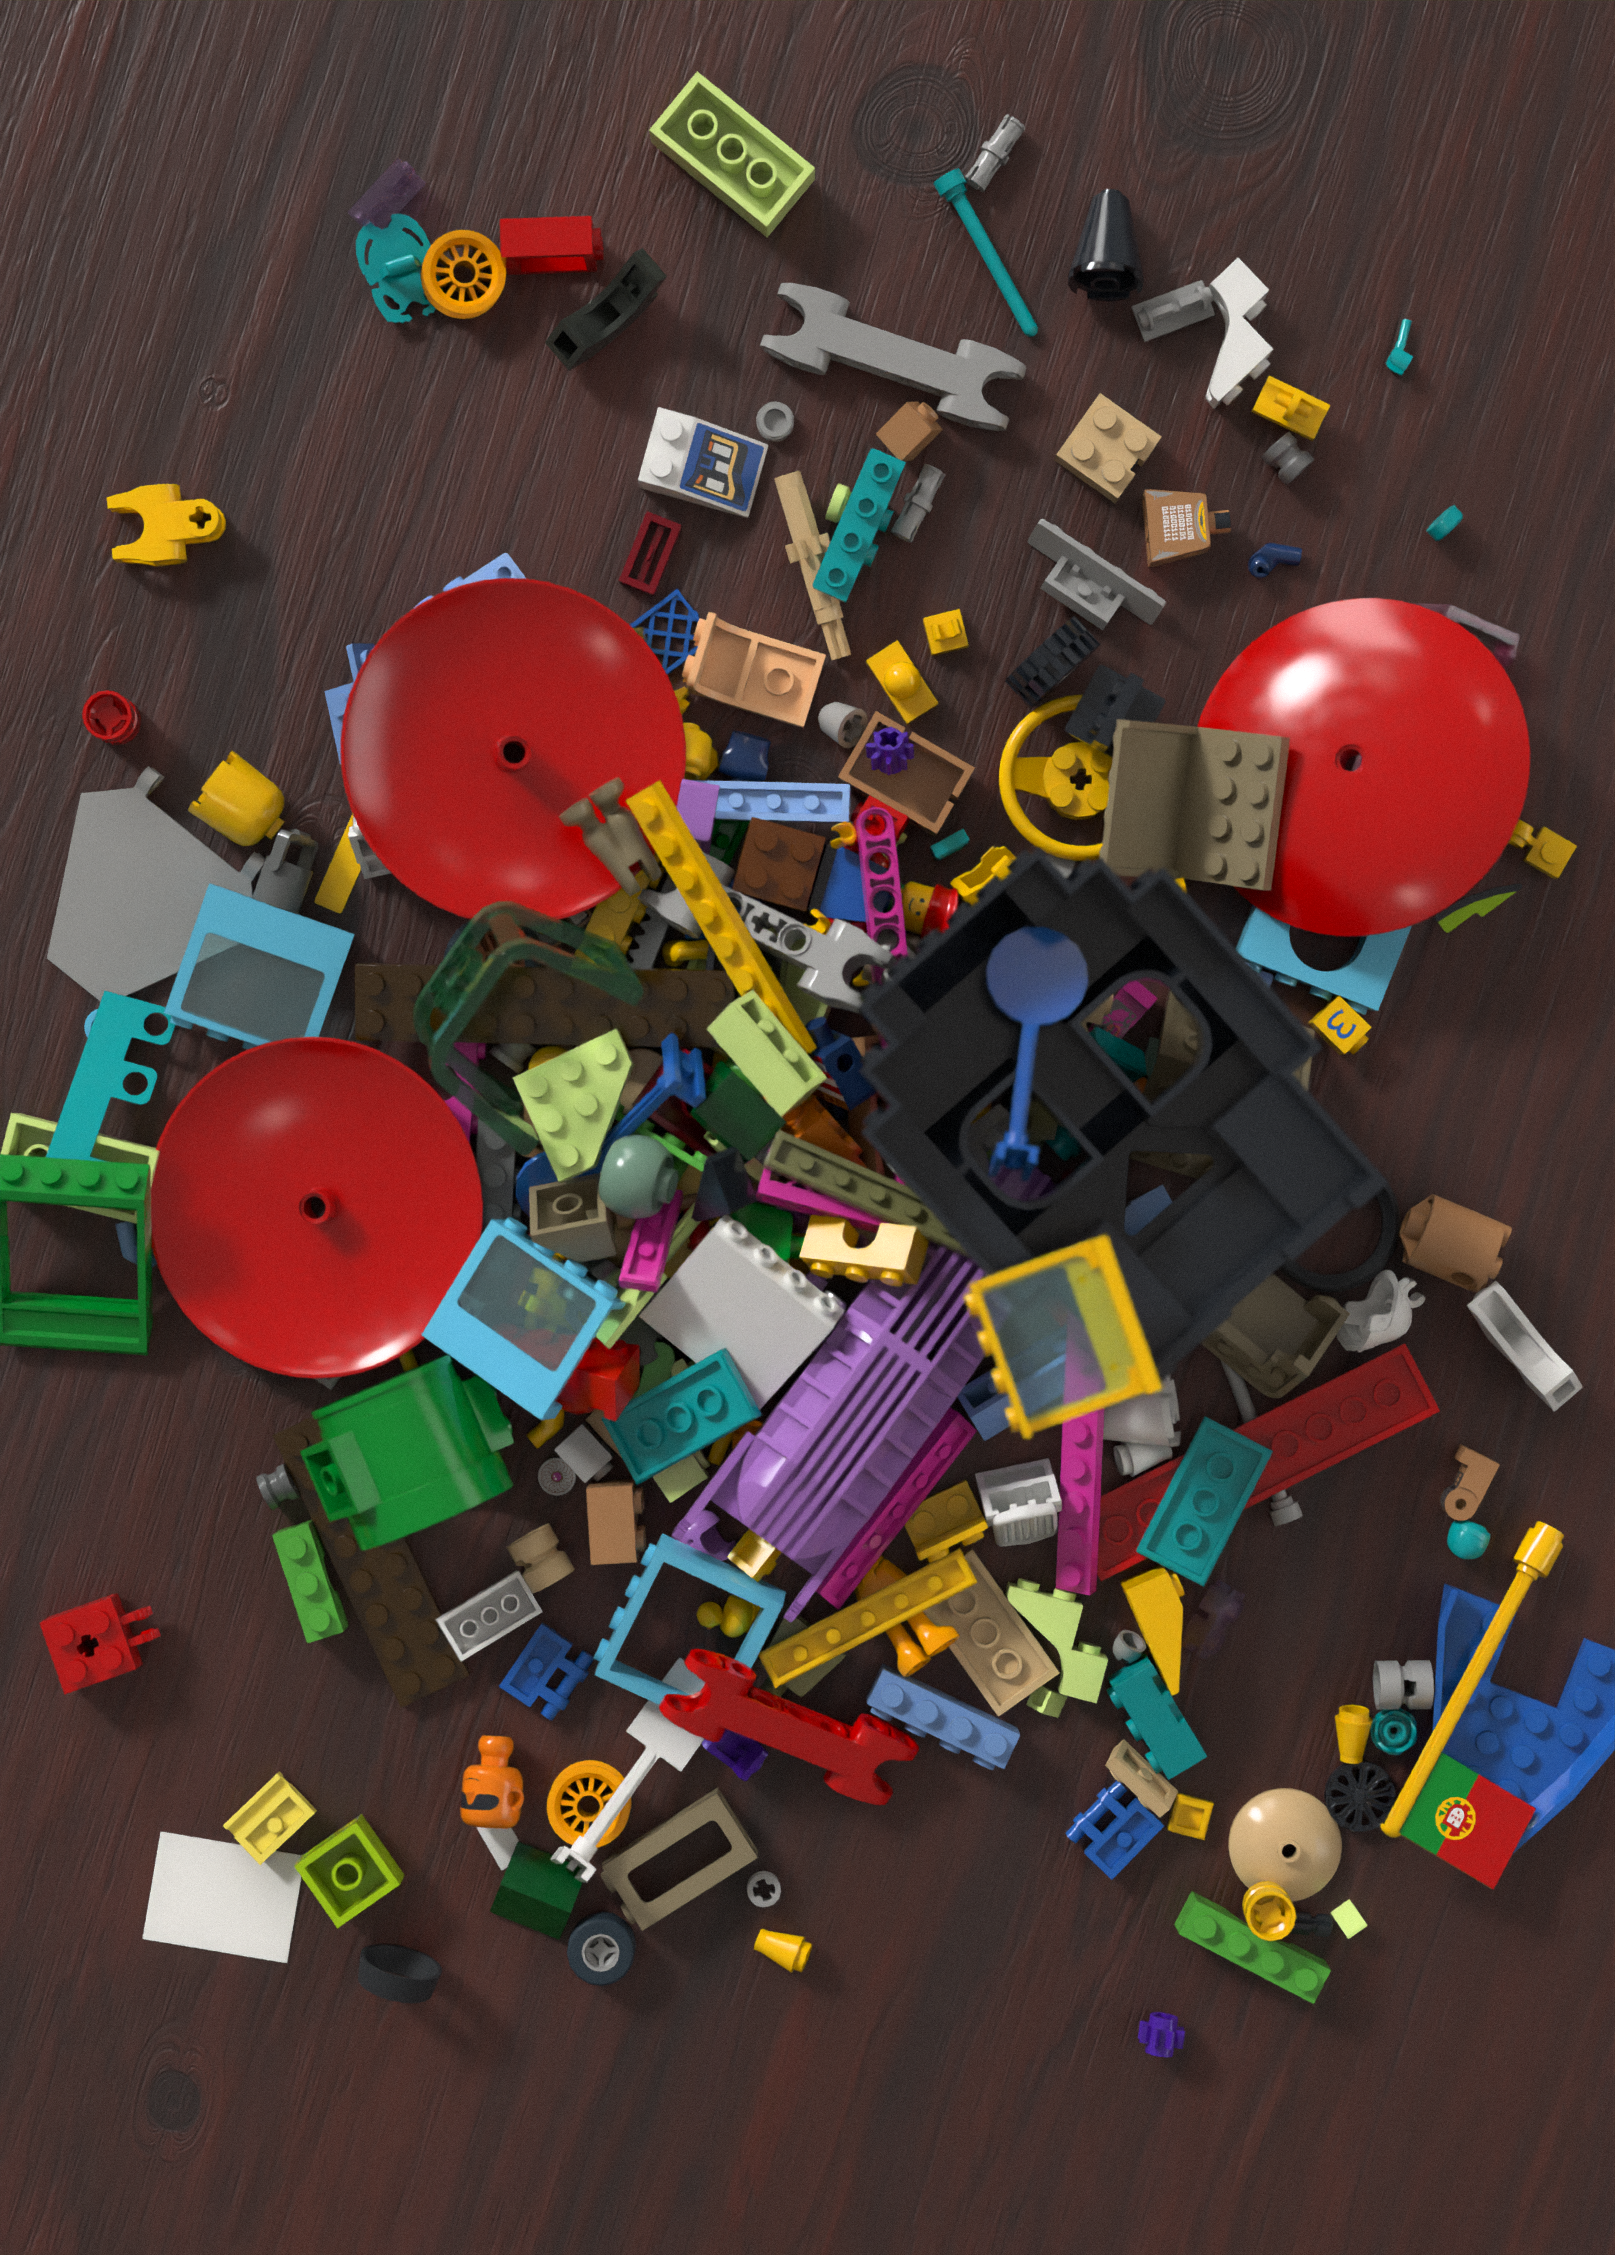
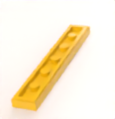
[758,1548,978,1688]

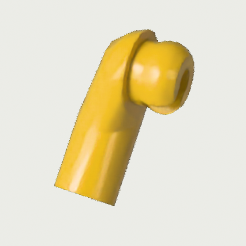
[662,939,709,967]

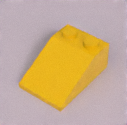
[1119,1564,1185,1696]

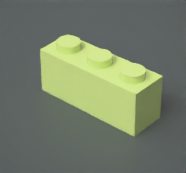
[707,990,827,1117]

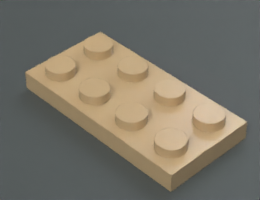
[924,1548,1060,1717]

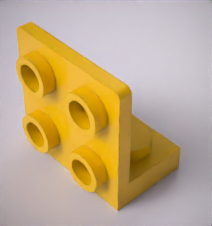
[904,1479,989,1563]

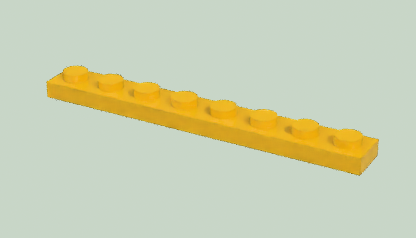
[626,781,817,1054]

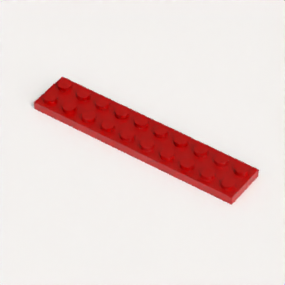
[1097,1343,1440,1581]

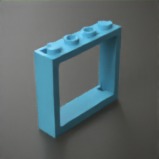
[593,1533,786,1705]

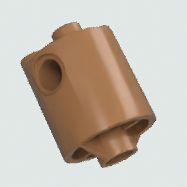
[1398,1194,1512,1293]

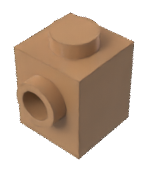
[876,402,943,462]

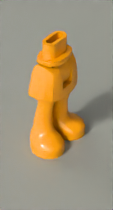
[854,1555,960,1678]

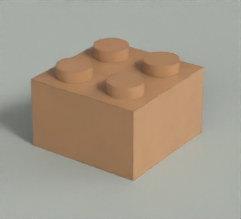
[586,1479,647,1565]

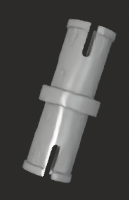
[964,115,1025,192]
[891,464,946,543]

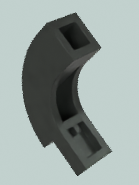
[545,248,667,371]

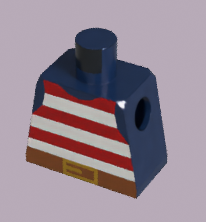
[805,1017,876,1111]

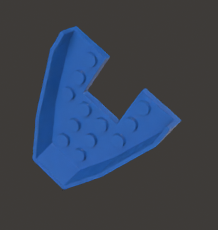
[1433,1583,1615,1854]

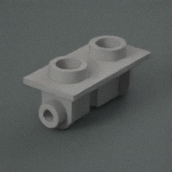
[1132,280,1215,342]

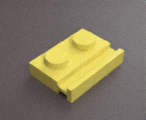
[223,1771,317,1865]

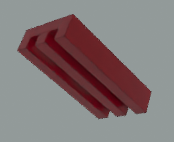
[619,511,682,597]

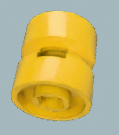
[1242,1881,1296,1941]

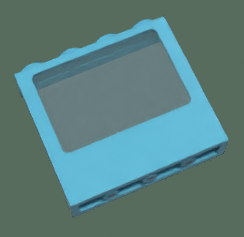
[164,883,355,1050]
[421,1217,626,1420]

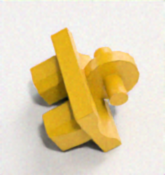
[1251,376,1330,441]

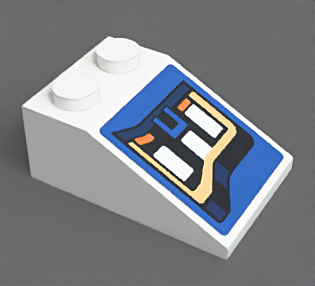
[638,407,768,518]

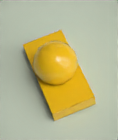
[866,640,938,725]

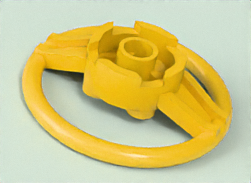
[999,695,1113,861]

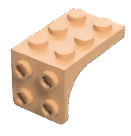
[682,612,826,728]

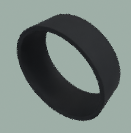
[358,1944,442,2003]

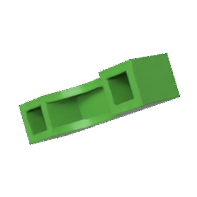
[1175,1891,1331,2004]

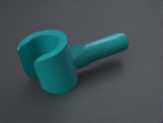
[1386,319,1413,375]

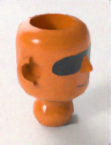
[460,1735,524,1829]

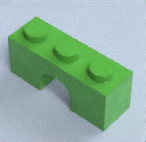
[272,1520,349,1644]

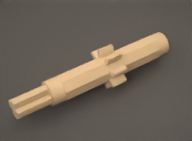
[774,471,851,660]

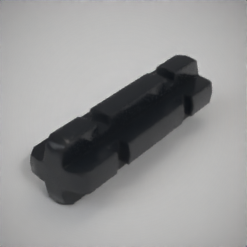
[1289,1911,1333,1937]

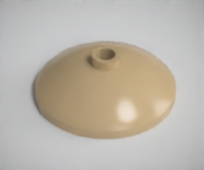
[1228,1788,1342,1902]

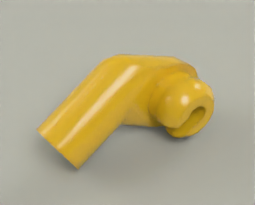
[526,1410,564,1448]

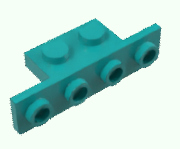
[812,448,906,603]

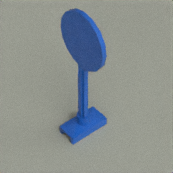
[986,927,1088,1182]
[516,1032,706,1217]

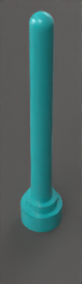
[933,168,1038,337]

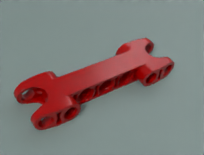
[659,1649,919,1805]

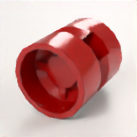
[82,690,141,745]

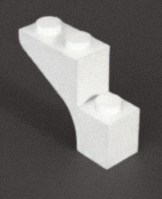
[1206,258,1273,409]
[1467,1281,1583,1412]

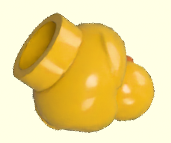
[697,1594,761,1638]

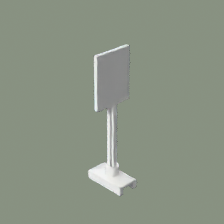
[550,1657,705,1882]

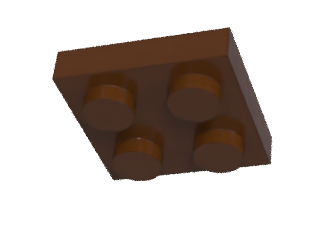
[731,817,826,912]

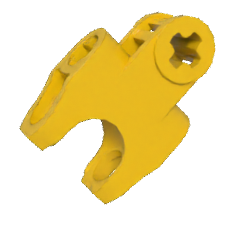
[107,484,226,567]

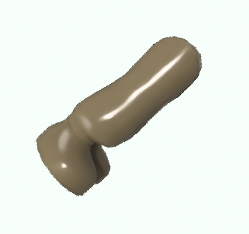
[559,777,663,896]

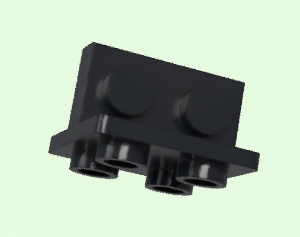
[1064,665,1166,758]

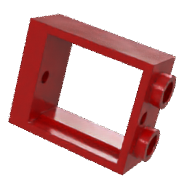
[500,216,604,275]

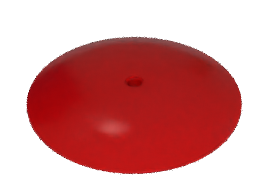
[340,578,686,925]
[1197,598,1531,937]
[151,1036,483,1379]

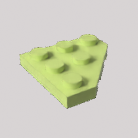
[513,1029,634,1183]

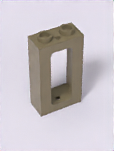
[600,1787,758,1931]

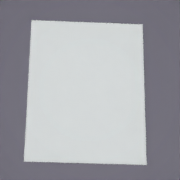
[143,1832,302,1963]

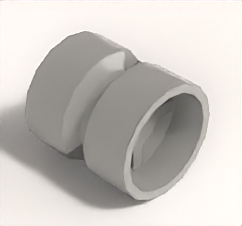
[1373,1660,1434,1710]

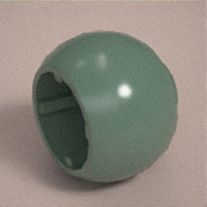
[599,1135,678,1219]

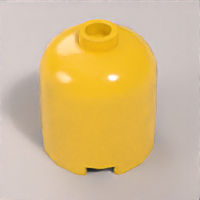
[188,751,285,846]

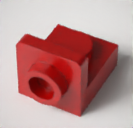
[850,795,910,844]

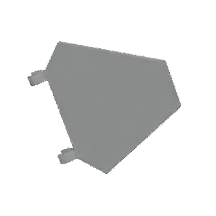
[47,766,266,1002]

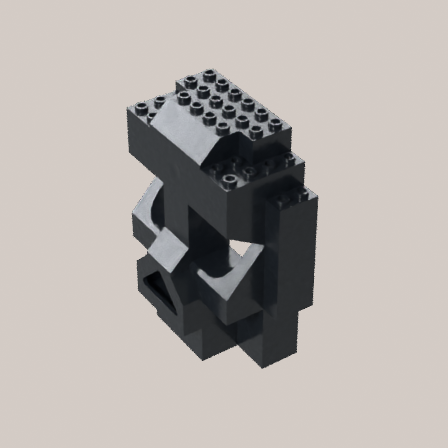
[857,848,1388,1395]

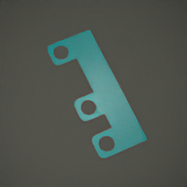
[46,991,175,1162]

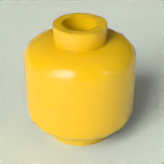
[683,723,712,780]

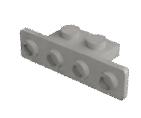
[1027,519,1166,630]

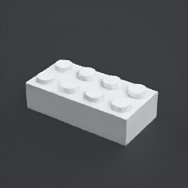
[436,1570,543,1661]

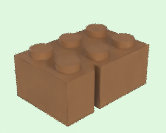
[838,711,975,837]

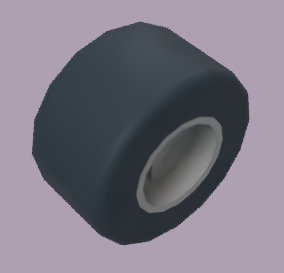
[567,1911,636,1986]

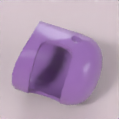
[671,1510,737,1577]

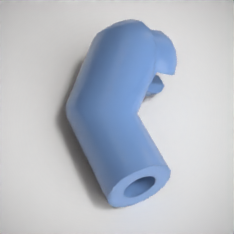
[115,1221,157,1267]

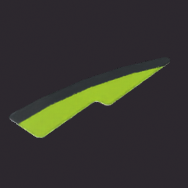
[1434,883,1522,933]

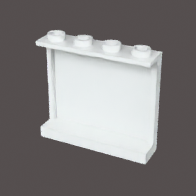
[639,1215,845,1410]

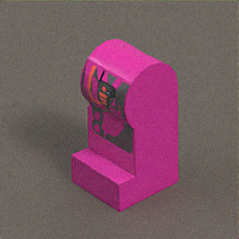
[1088,981,1158,1039]

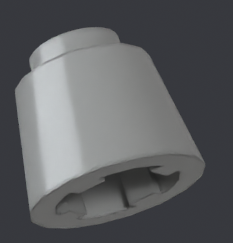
[818,702,868,748]

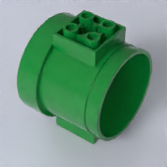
[300,1354,515,1551]

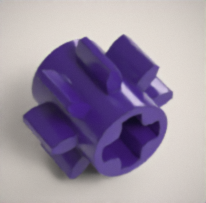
[866,727,914,775]
[1138,2012,1186,2057]

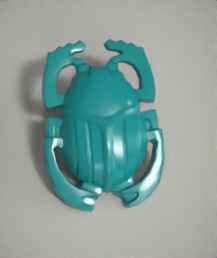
[356,213,443,324]

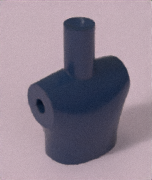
[717,730,771,782]

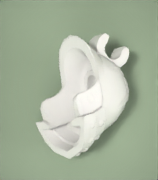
[1336,1270,1425,1352]

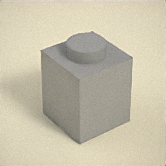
[554,1421,615,1483]

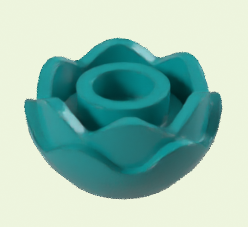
[1370,1708,1417,1755]

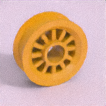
[421,230,506,319]
[547,1760,631,1847]

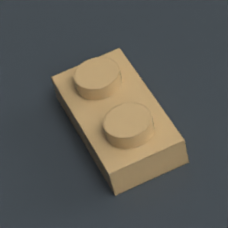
[1105,1739,1178,1818]

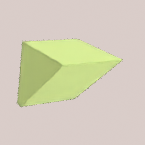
[1026,1686,1068,1718]
[1330,1899,1368,1939]

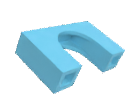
[1235,905,1412,1015]

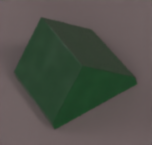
[690,1061,786,1164]
[490,1841,583,1939]

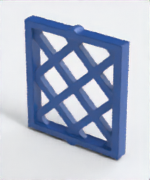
[630,589,700,675]

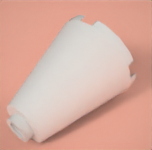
[1103,1375,1181,1447]

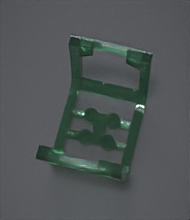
[413,901,644,1155]

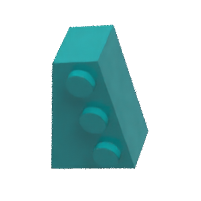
[1106,1654,1207,1780]

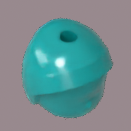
[1447,1520,1491,1559]

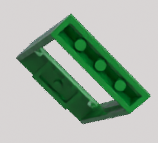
[0,1154,153,1356]

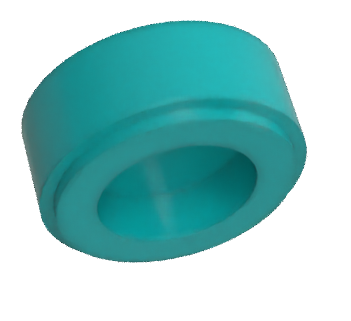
[1426,505,1463,541]

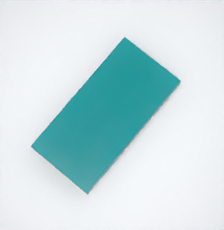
[601,1348,762,1485]
[1136,1416,1273,1587]

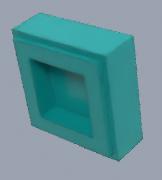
[929,829,969,861]

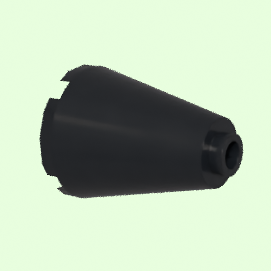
[1068,189,1144,301]

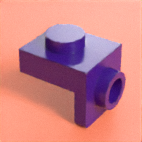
[701,1729,768,1782]

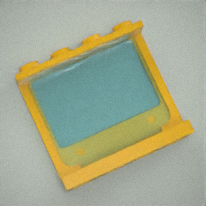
[964,1235,1162,1439]

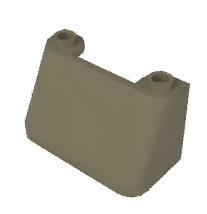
[1201,1273,1350,1398]

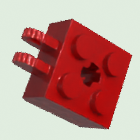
[39,1593,161,1695]

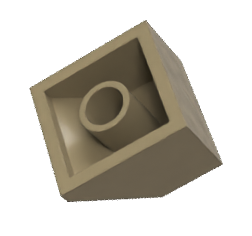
[529,1173,617,1263]

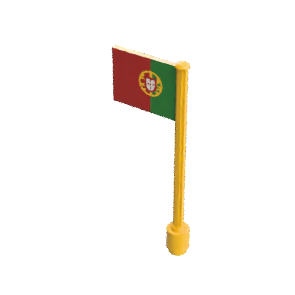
[1380,1521,1564,1889]

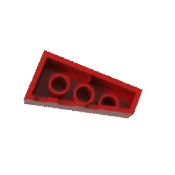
[492,1323,640,1421]

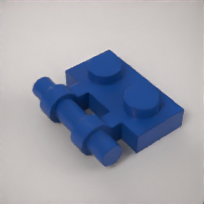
[499,1622,594,1721]
[1065,1780,1164,1880]

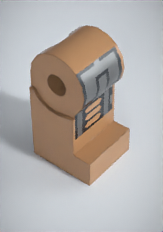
[1440,1444,1500,1521]

